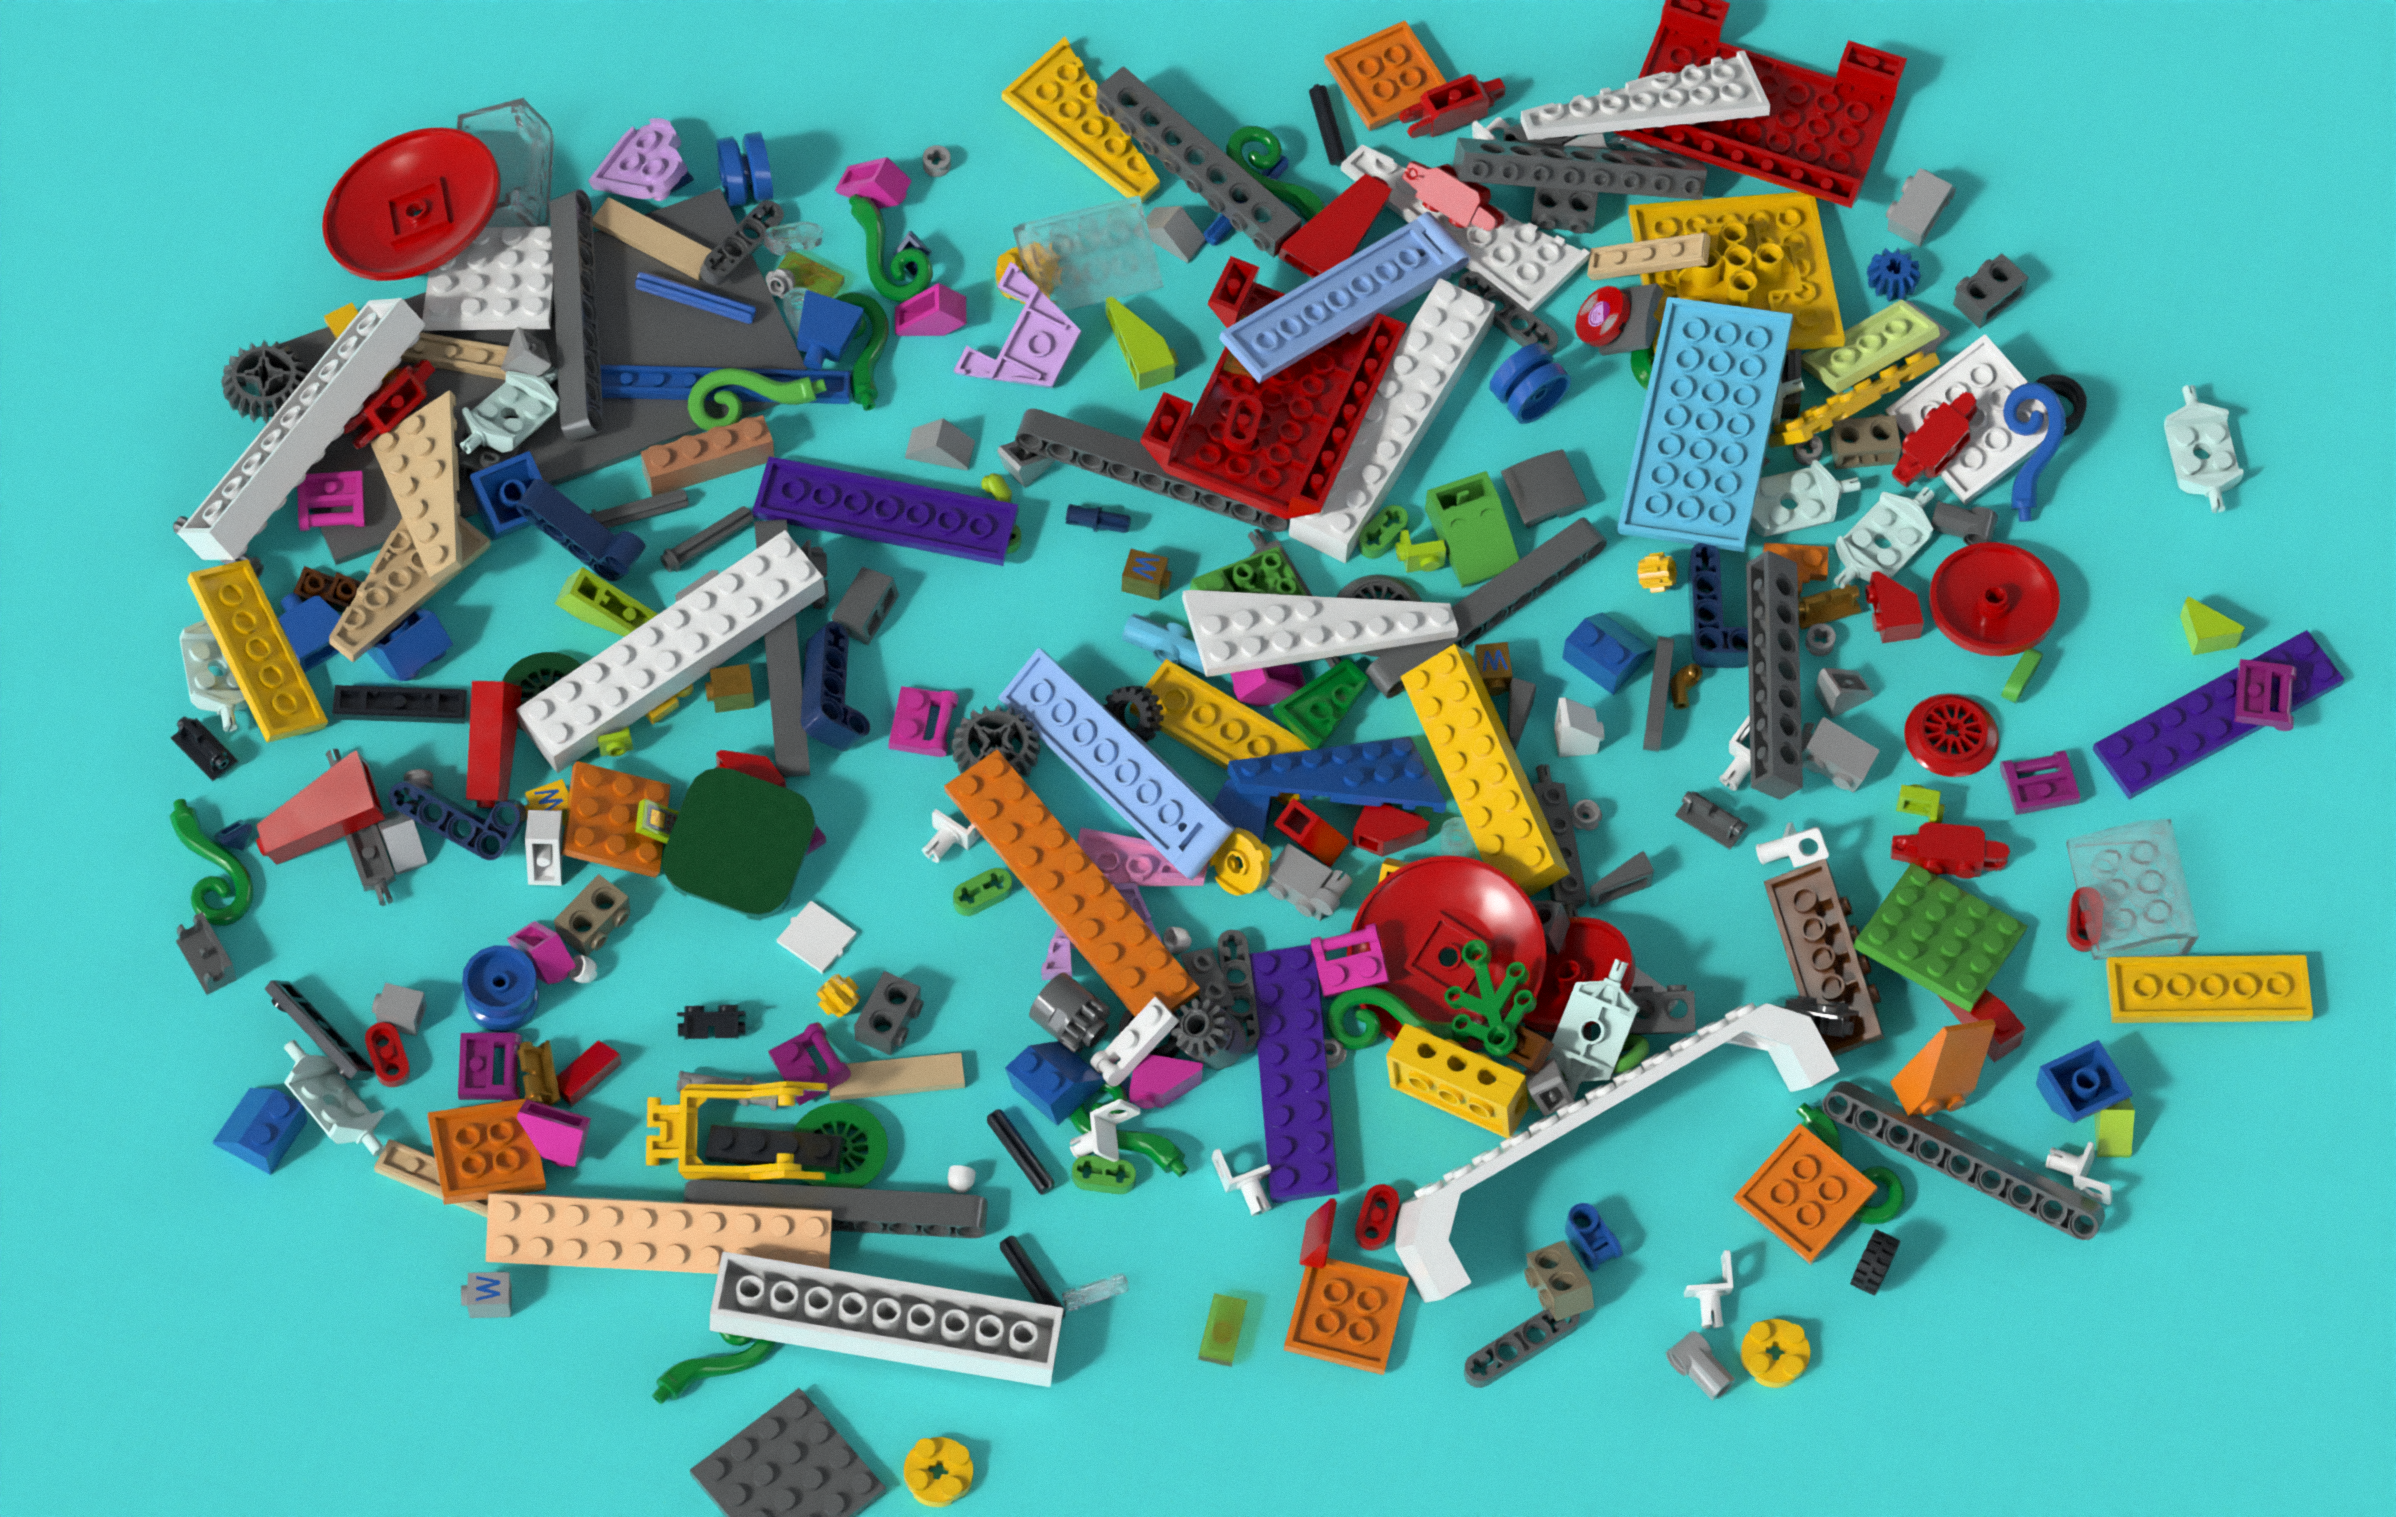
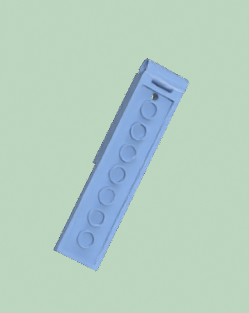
[1219,212,1471,384]
[998,648,1235,880]

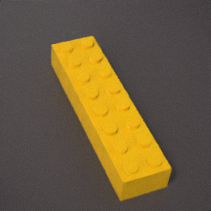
[1400,644,1570,897]

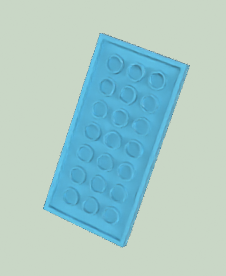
[1617,297,1794,552]

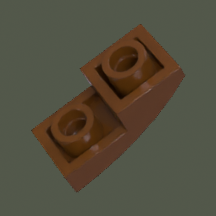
[293,566,361,612]

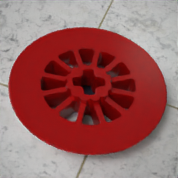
[1904,693,1999,777]

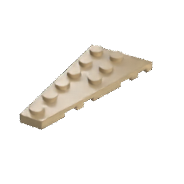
[370,390,463,584]
[329,516,490,663]

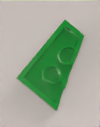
[1273,658,1369,750]

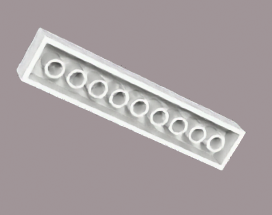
[1289,278,1496,563]
[177,298,426,560]
[516,530,825,773]
[710,1251,1063,1387]

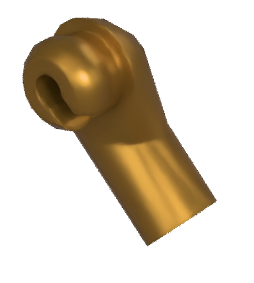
[1670,663,1703,710]

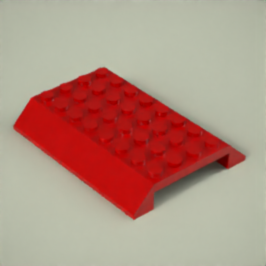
[1614,0,1907,208]
[1140,256,1407,519]

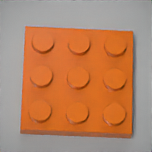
[1324,20,1447,131]
[561,761,671,878]
[427,1099,546,1205]
[1733,1123,1878,1265]
[1284,1258,1409,1375]

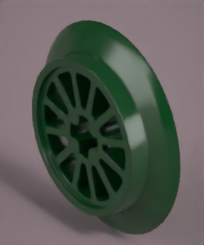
[502,652,582,732]

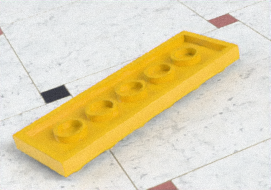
[187,559,328,743]
[1130,659,1311,806]
[2106,955,2313,1023]

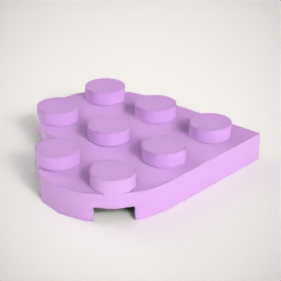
[588,118,688,201]

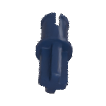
[1065,504,1131,533]

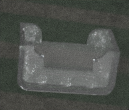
[457,98,554,228]

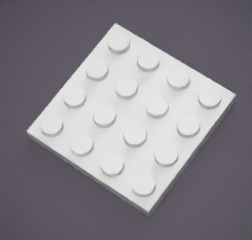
[422,226,554,331]
[1885,334,2066,505]

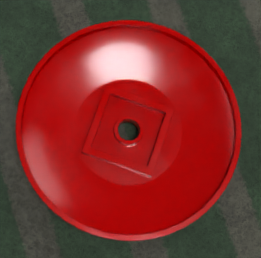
[322,127,501,281]
[1347,856,1547,1055]

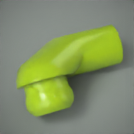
[981,473,1012,503]

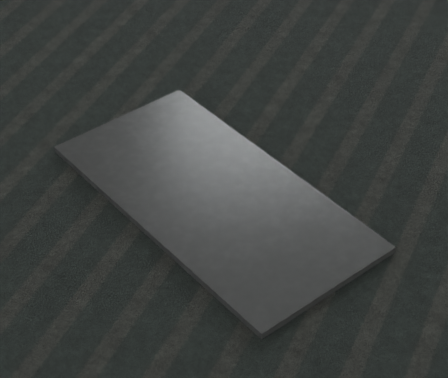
[263,188,807,565]

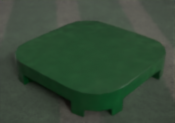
[662,767,816,921]

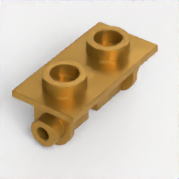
[1798,584,1862,630]
[517,1040,560,1106]

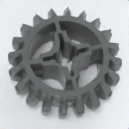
[221,340,308,424]
[952,704,1040,778]

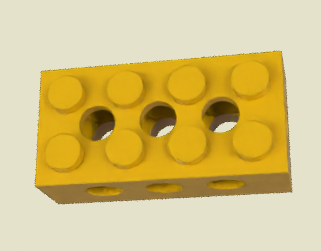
[1386,1023,1529,1138]

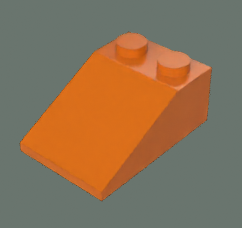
[1890,1019,1996,1116]

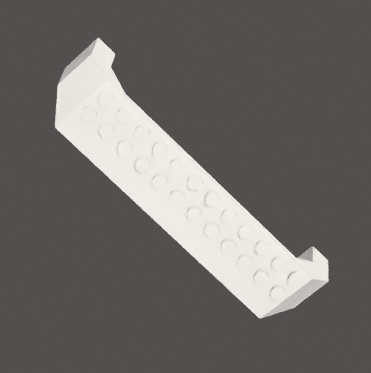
[1395,1002,1840,1303]

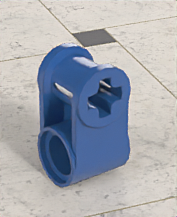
[1565,1203,1623,1272]

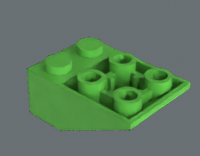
[1425,471,1519,588]
[1190,546,1307,596]

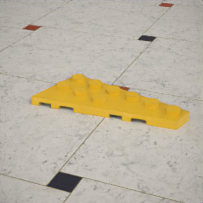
[1002,36,1160,207]
[1768,350,1941,448]

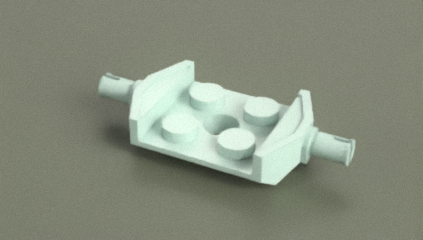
[460,367,559,454]
[2164,385,2244,513]
[1750,460,1860,537]
[1834,487,1934,589]
[179,612,248,732]
[1548,959,1640,1097]
[284,1040,386,1157]

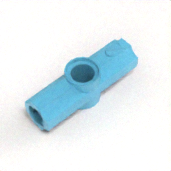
[1122,613,1205,674]

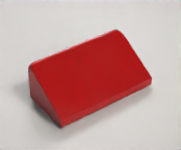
[556,1040,621,1107]
[1299,1198,1337,1269]

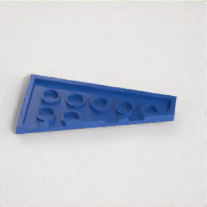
[1227,737,1447,813]

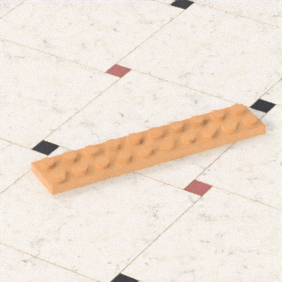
[486,1192,832,1274]

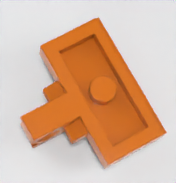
[1763,543,1828,599]

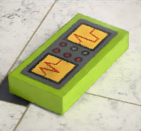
[635,798,679,844]

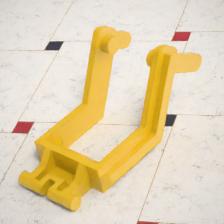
[646,1081,828,1181]

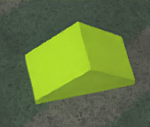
[2180,596,2245,655]
[2094,1098,2135,1158]

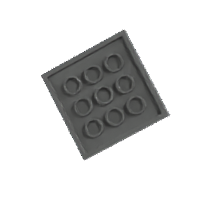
[690,1388,886,1517]

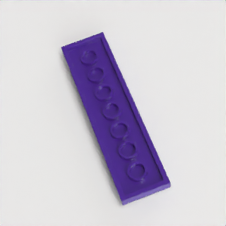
[752,456,1019,566]
[2092,630,2344,800]
[1249,945,1340,1204]

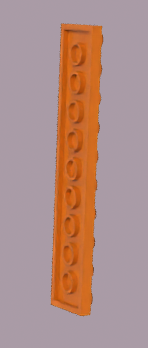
[944,750,1200,1017]

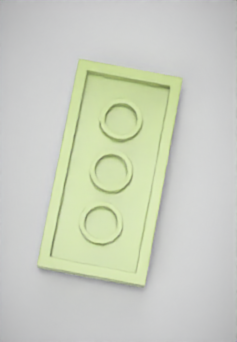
[1801,299,1940,394]

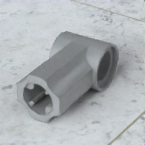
[1666,1331,1735,1401]

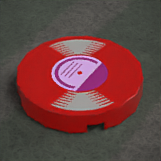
[1575,286,1630,347]

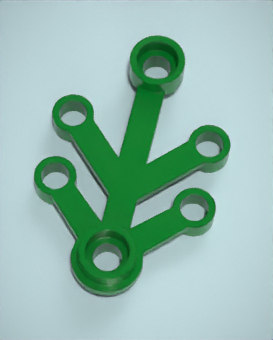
[1444,939,1537,1057]

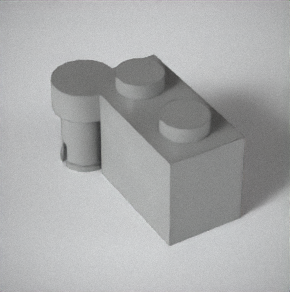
[1886,168,1956,247]
[1801,717,1880,793]
[1265,843,1353,921]

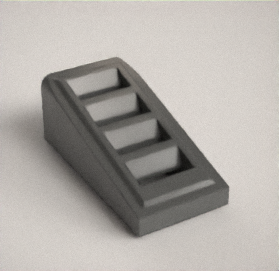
[1507,678,1537,752]
[1588,851,1654,907]

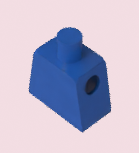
[796,290,864,370]
[279,593,341,673]
[1212,779,1272,844]

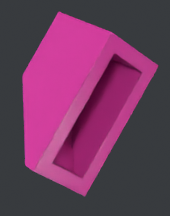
[835,157,912,209]
[895,283,967,336]
[1230,664,1306,707]
[507,921,576,985]
[1129,1054,1203,1109]
[517,1099,591,1167]

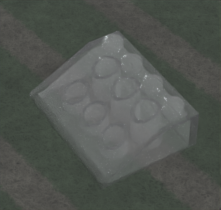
[1012,195,1164,312]
[2066,819,2199,960]

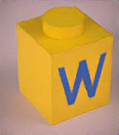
[524,779,569,826]

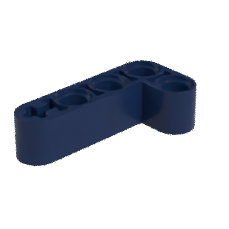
[516,479,646,582]
[1688,543,1748,668]
[801,621,870,752]
[388,780,527,860]

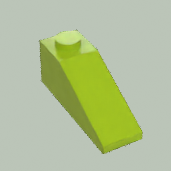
[1106,296,1178,391]
[554,567,658,637]

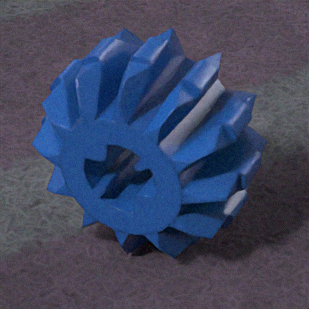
[1866,247,1921,302]

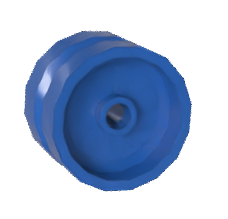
[717,131,773,207]
[1489,343,1572,424]
[462,945,539,1032]

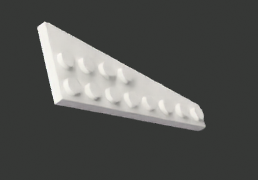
[1520,51,1770,140]
[1341,145,1590,313]
[1182,590,1459,677]

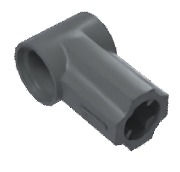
[1931,501,1998,546]

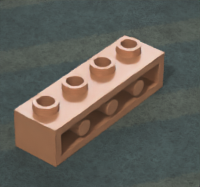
[641,415,774,497]

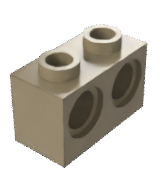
[1829,414,1902,469]
[554,874,630,957]
[1524,1240,1594,1322]

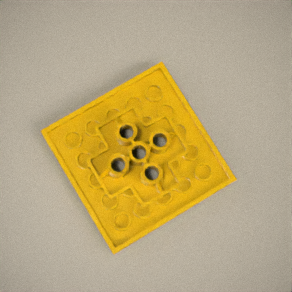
[1628,192,1845,353]

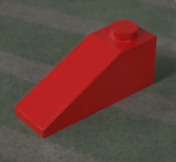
[1938,989,2026,1063]

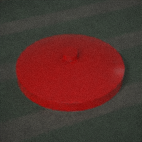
[1929,542,2060,657]
[1522,917,1636,1033]

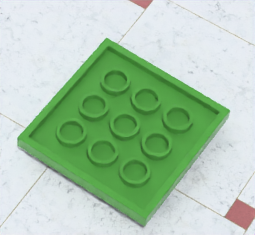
[1853,862,2028,1012]

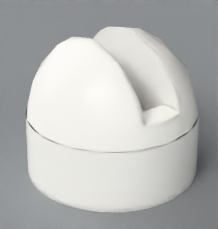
[1163,927,1192,954]
[569,955,597,983]
[948,1165,976,1193]

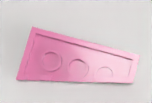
[1077,827,1209,886]

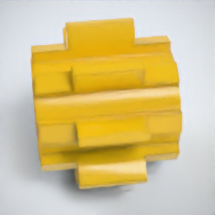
[1637,552,1677,593]
[816,973,861,1018]

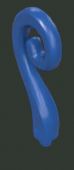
[2003,382,2066,522]

